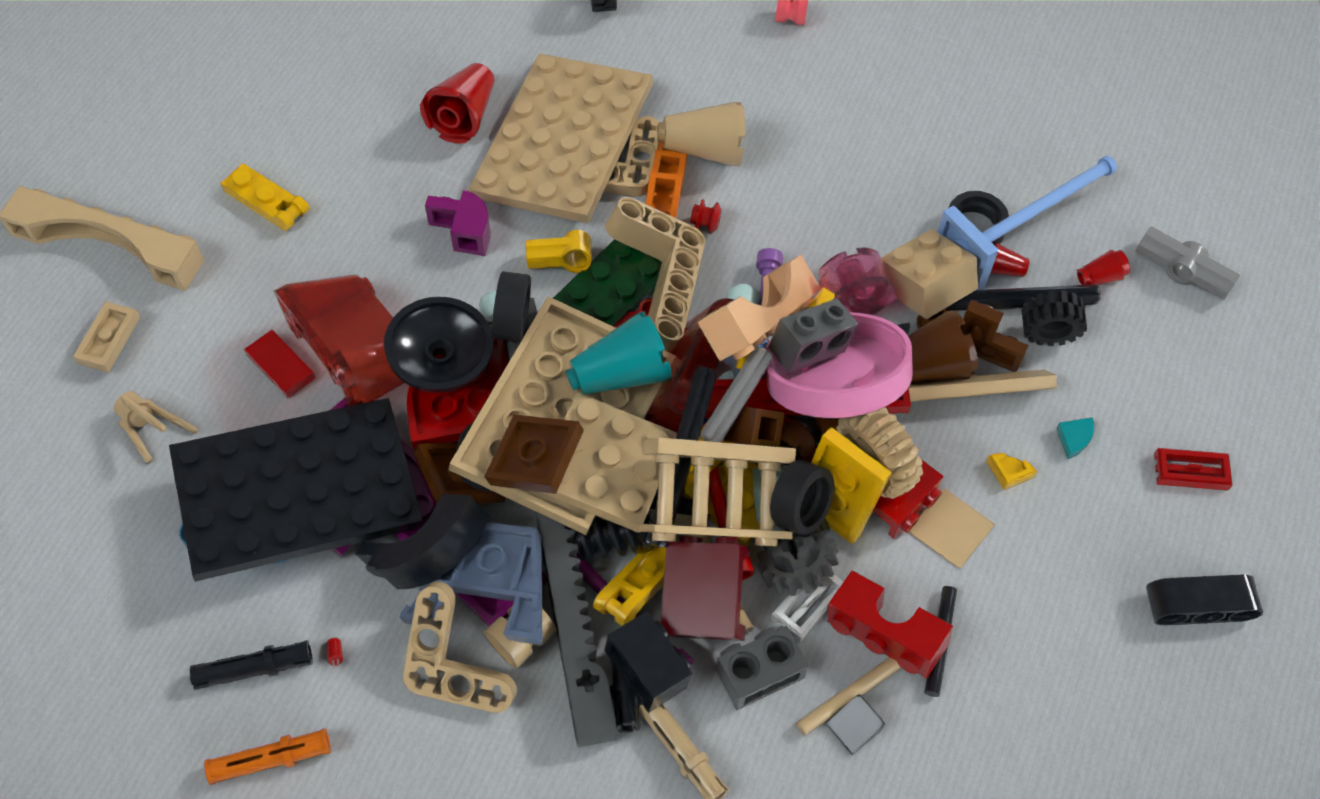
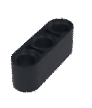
[1146,574,1263,626]

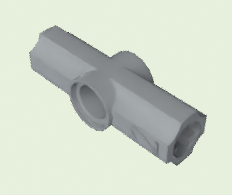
[1135,226,1240,300]

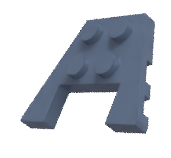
[400,522,543,645]

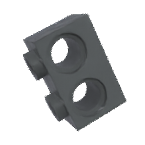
[768,298,859,373]
[716,626,809,711]

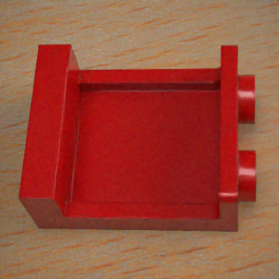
[872,460,944,539]

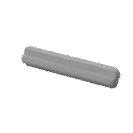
[700,347,773,442]

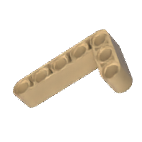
[605,197,705,353]

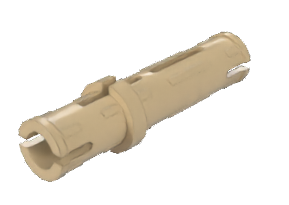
[638,704,729,799]

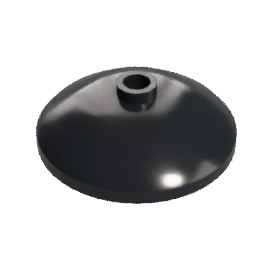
[384,297,493,393]

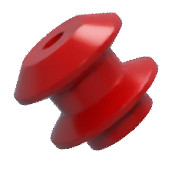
[690,199,722,234]

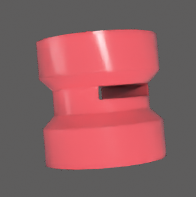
[775,0,808,26]

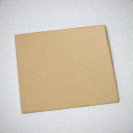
[909,488,995,569]

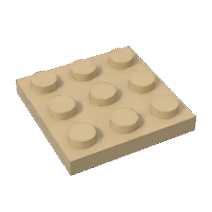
[541,392,677,533]

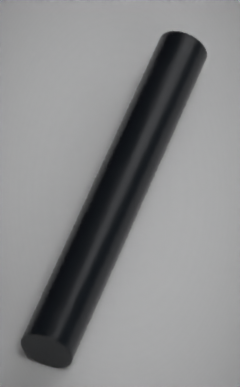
[924,586,957,697]

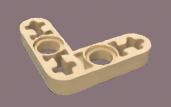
[603,116,659,197]
[403,582,517,713]

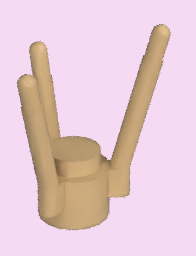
[114,391,198,463]

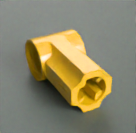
[525,230,592,273]

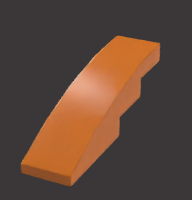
[645,142,688,219]

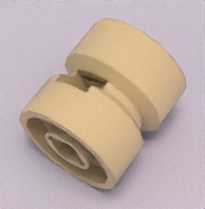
[484,605,557,669]

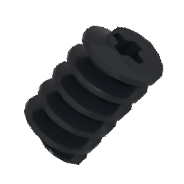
[576,509,656,562]

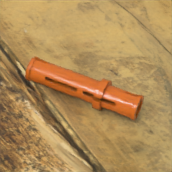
[204,728,331,785]

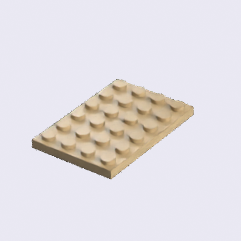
[468,54,653,224]
[449,296,675,535]

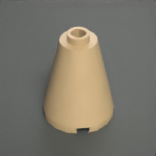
[657,102,745,166]

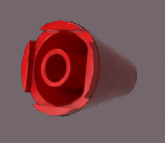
[420,63,495,144]

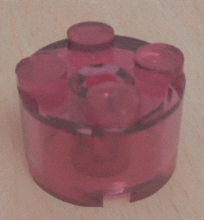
[818,247,897,315]

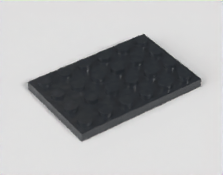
[169,398,423,582]

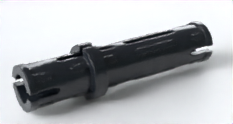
[190,640,313,690]

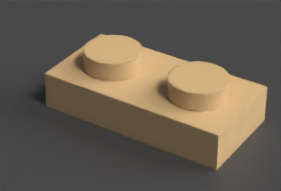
[73,301,140,373]

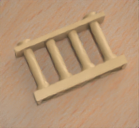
[638,438,796,546]

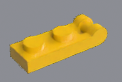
[220,163,310,231]
[593,546,666,626]

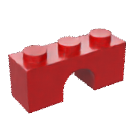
[827,570,953,679]

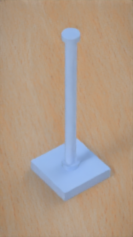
[938,156,1117,290]

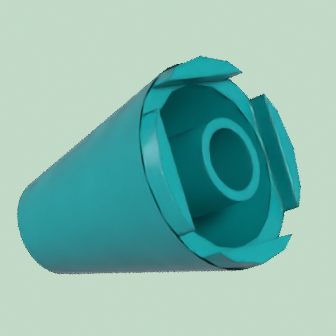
[565,311,672,395]

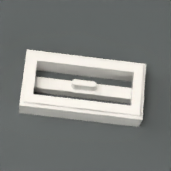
[771,574,843,642]

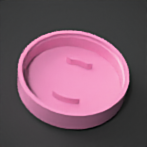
[765,312,913,418]

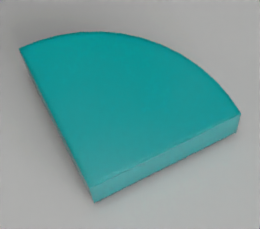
[1056,417,1094,459]

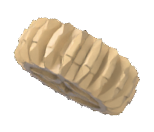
[836,407,923,499]

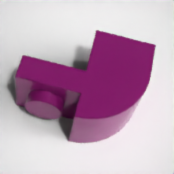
[425,190,491,256]

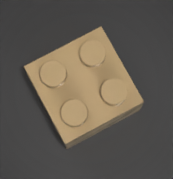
[880,229,978,319]

